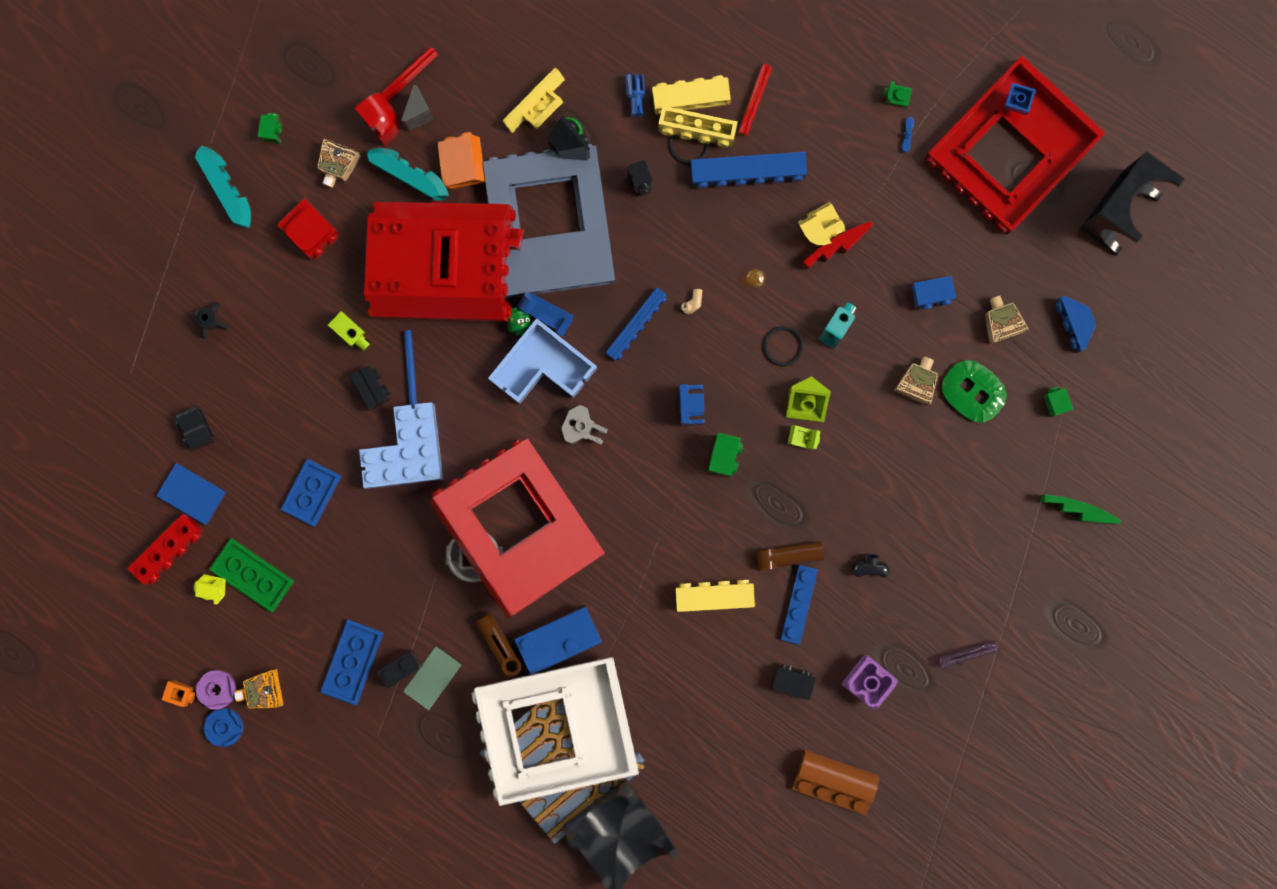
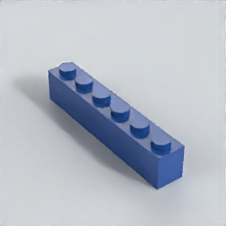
[691,152,807,189]

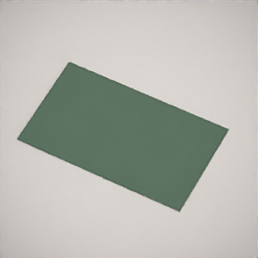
[403,647,461,710]

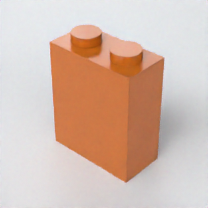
[438,132,485,190]

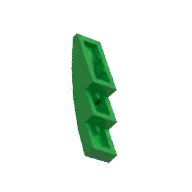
[1040,494,1121,524]

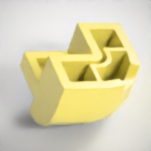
[798,202,846,245]

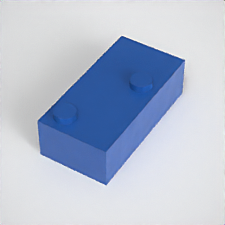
[515,606,602,675]

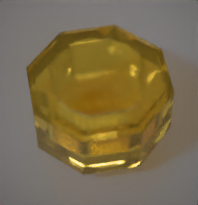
[746,269,765,288]

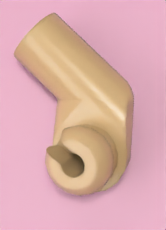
[681,289,703,314]

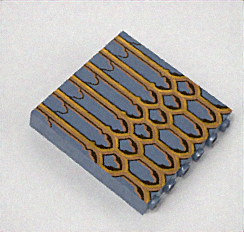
[480,692,645,844]

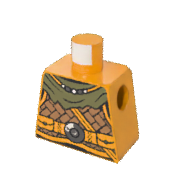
[235,669,284,708]

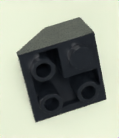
[547,116,590,160]

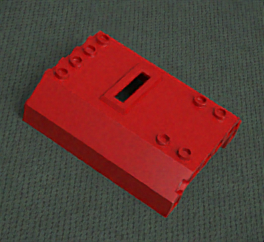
[364,202,516,322]

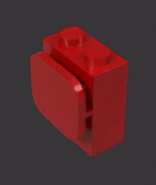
[277,198,339,260]

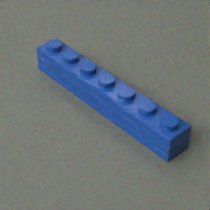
[606,287,667,361]

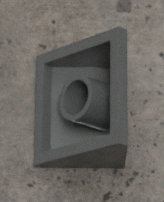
[401,85,434,131]

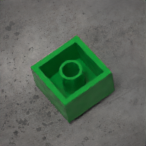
[708,433,743,478]

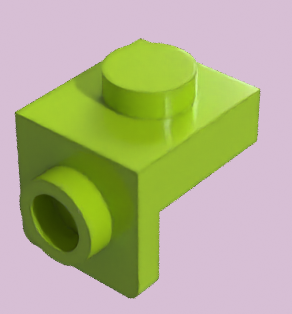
[787,425,820,450]

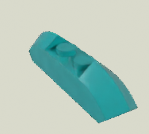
[195,146,251,228]
[368,148,449,202]

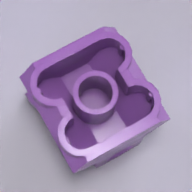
[842,655,898,711]

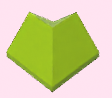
[786,376,830,422]

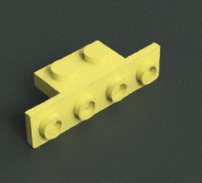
[503,68,565,133]

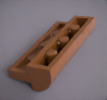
[792,750,879,815]

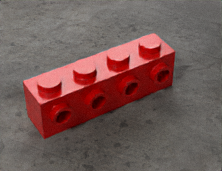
[127,514,204,585]

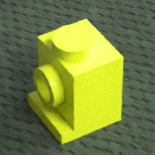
[194,574,226,604]

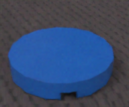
[204,708,243,747]

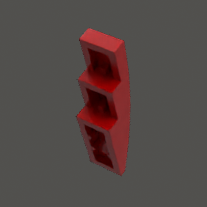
[802,221,873,270]

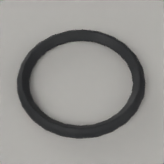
[669,134,709,164]
[764,326,804,366]

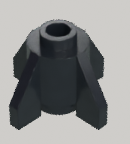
[191,302,230,339]

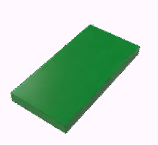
[209,538,295,613]

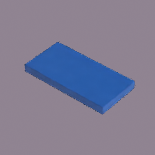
[320,619,384,706]

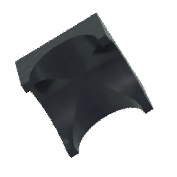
[1079,151,1185,256]
[563,778,679,889]

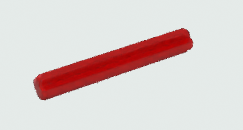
[381,47,438,101]
[738,64,772,136]

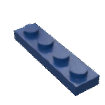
[781,565,818,644]

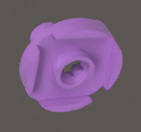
[196,670,237,710]

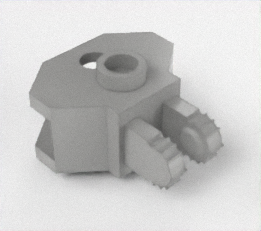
[562,405,608,444]

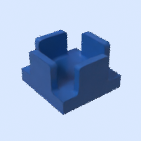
[679,384,705,426]

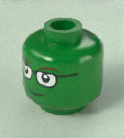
[506,307,532,336]

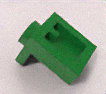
[883,81,912,108]

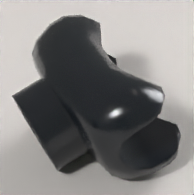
[852,554,890,578]

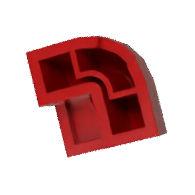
[355,93,400,146]

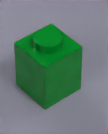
[1043,386,1074,417]

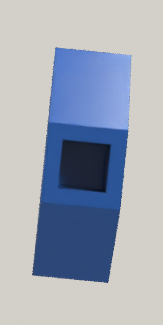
[1056,296,1096,353]

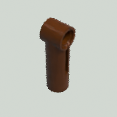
[756,541,824,571]
[475,613,522,676]

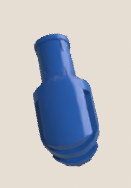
[625,74,645,117]

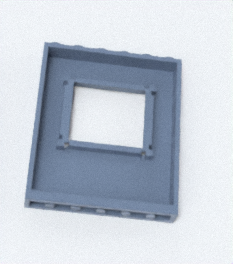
[483,144,615,299]

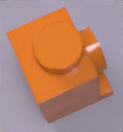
[162,680,196,707]

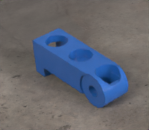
[518,292,574,336]

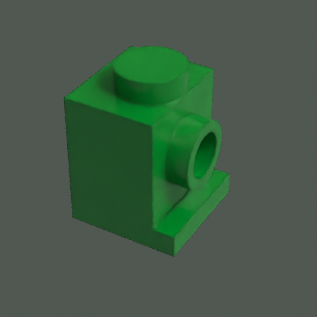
[258,113,282,144]

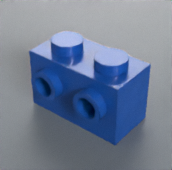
[911,276,956,310]

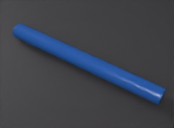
[404,330,417,407]

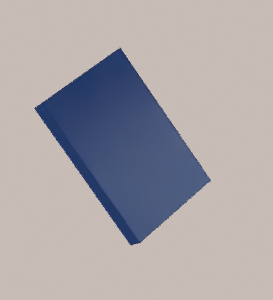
[281,459,342,527]
[157,463,227,525]

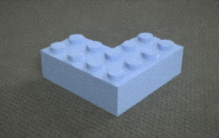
[488,318,597,404]
[359,402,443,489]

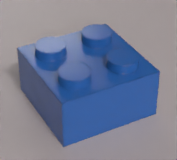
[1004,83,1036,115]

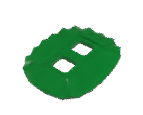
[942,360,1007,423]

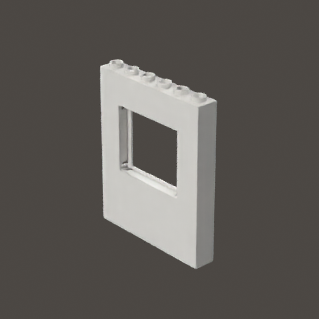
[472,657,639,805]

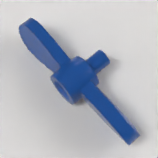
[902,117,914,153]

